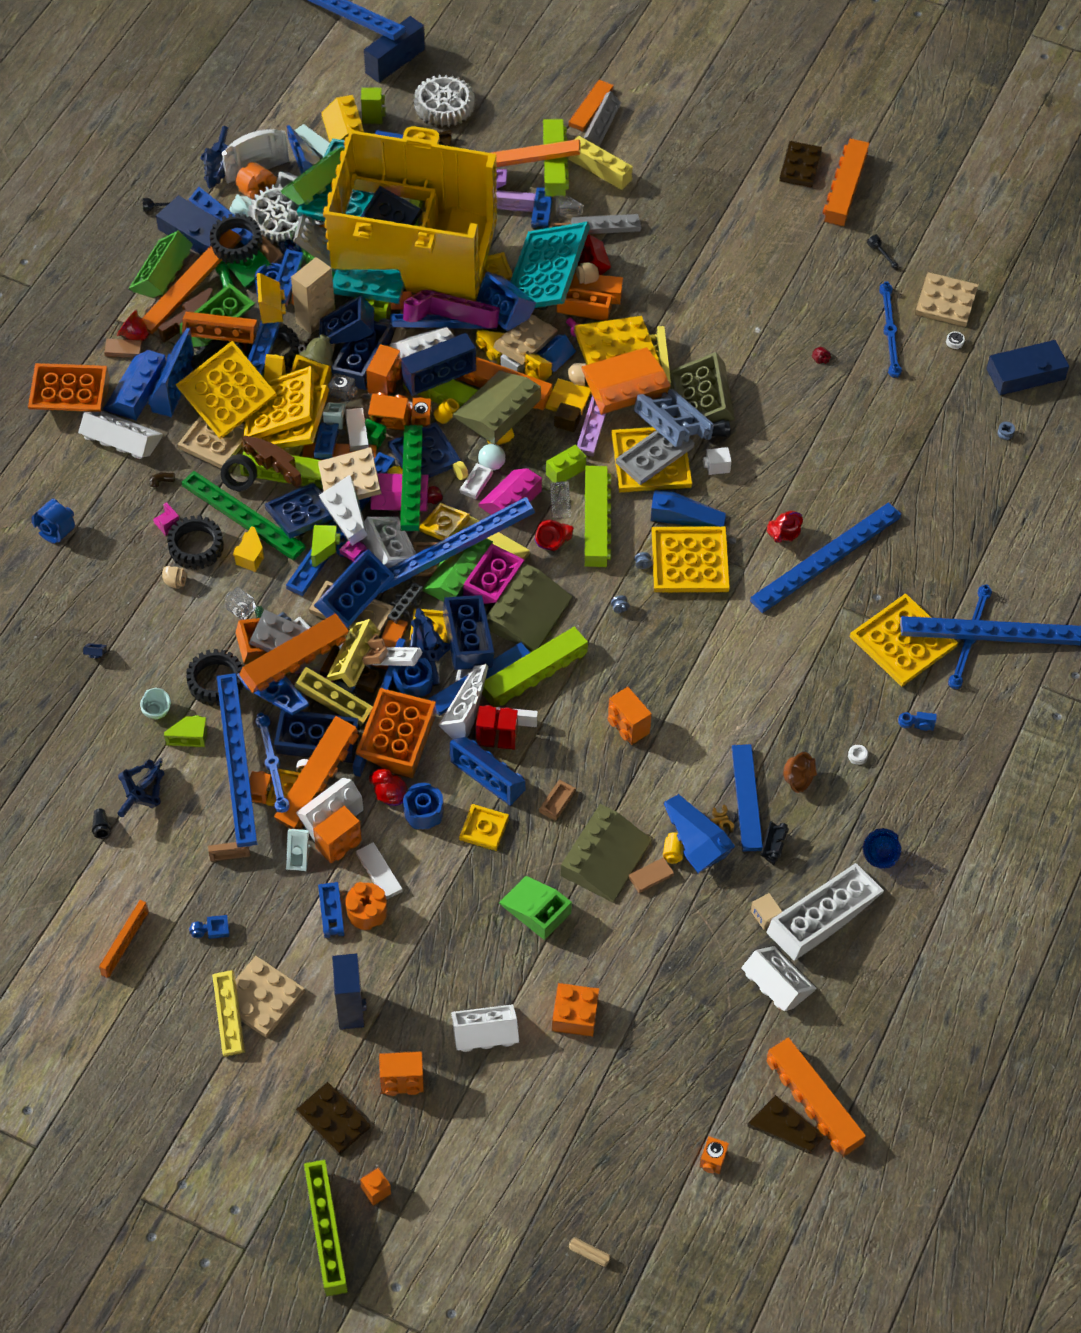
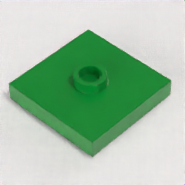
[226,250,272,289]

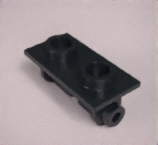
[761,821,789,865]

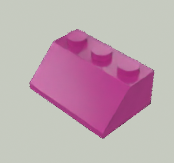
[478,468,542,515]
[371,473,429,512]
[463,544,524,604]

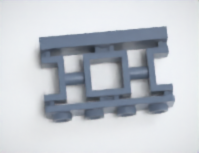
[634,389,714,447]

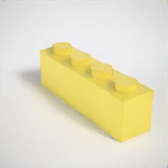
[568,136,633,190]
[294,667,373,726]

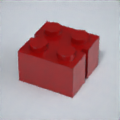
[476,705,518,750]

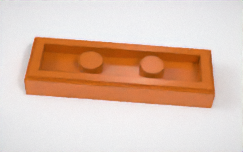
[371,620,408,670]

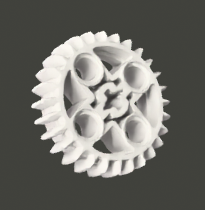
[414,75,475,127]
[248,184,300,246]

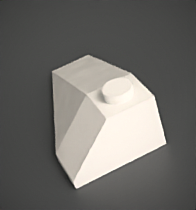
[439,664,488,739]

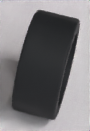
[220,454,257,491]

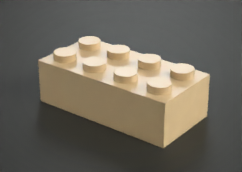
[291,257,335,334]

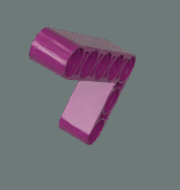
[403,290,499,328]

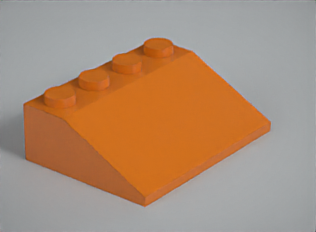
[581,347,670,415]
[28,363,110,412]
[356,688,436,778]

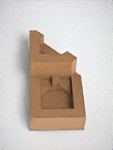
[362,634,388,665]

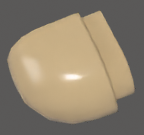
[576,262,599,284]
[568,363,586,386]
[162,566,188,589]

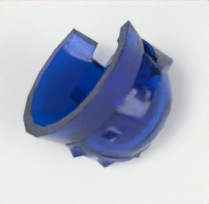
[863,828,902,869]

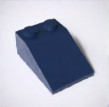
[319,295,374,344]

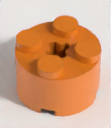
[236,162,277,200]
[346,882,387,930]

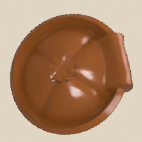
[783,752,817,793]

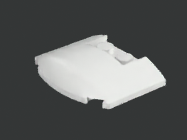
[222,129,289,184]

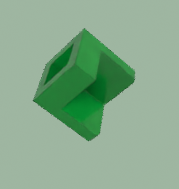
[365,419,386,450]

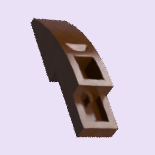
[158,288,213,343]
[242,436,302,488]

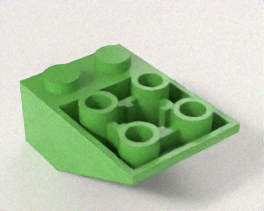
[499,876,572,940]

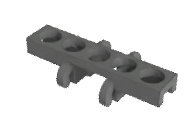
[387,583,423,624]

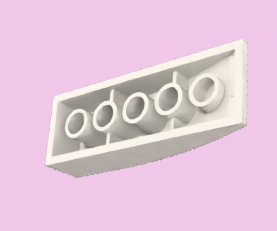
[766,863,884,961]

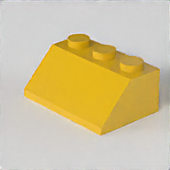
[321,95,364,142]

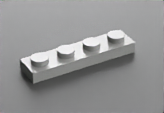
[584,91,621,147]
[571,214,641,234]

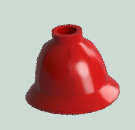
[117,309,150,341]

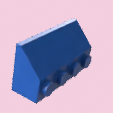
[476,271,536,331]
[103,350,166,421]
[314,549,395,628]
[450,737,526,806]

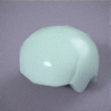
[478,444,505,471]
[140,688,171,719]

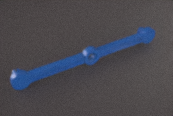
[879,281,902,378]
[948,584,992,689]
[255,713,290,813]

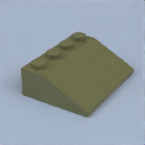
[670,352,735,423]
[453,371,541,444]
[487,563,572,651]
[561,804,652,903]

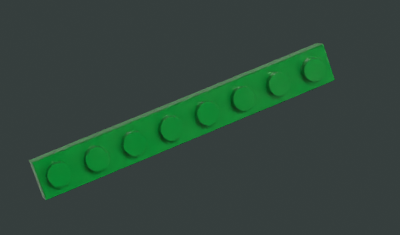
[400,425,423,531]
[182,471,306,561]

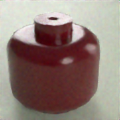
[812,347,831,364]
[428,486,443,505]

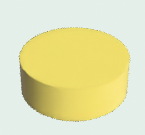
[453,461,468,480]

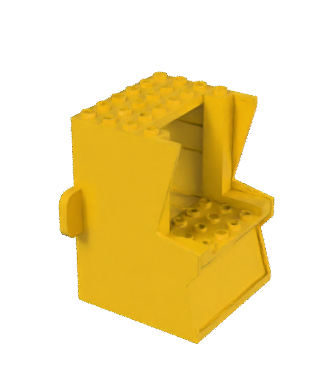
[323,126,497,301]

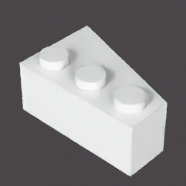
[319,475,368,546]

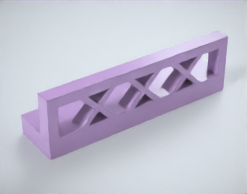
[497,190,535,212]

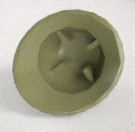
[299,334,334,366]

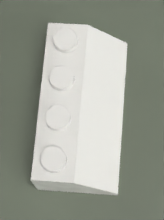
[78,410,163,459]

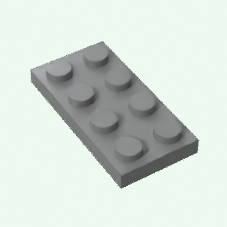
[616,430,695,485]
[249,609,332,675]

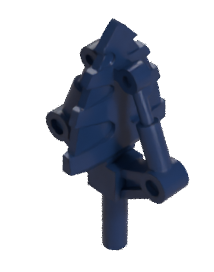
[200,126,229,188]
[409,608,450,686]
[117,758,164,818]

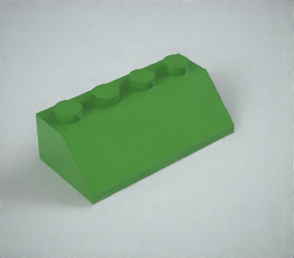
[280,146,345,205]
[128,231,193,298]
[180,283,255,347]
[422,538,493,602]

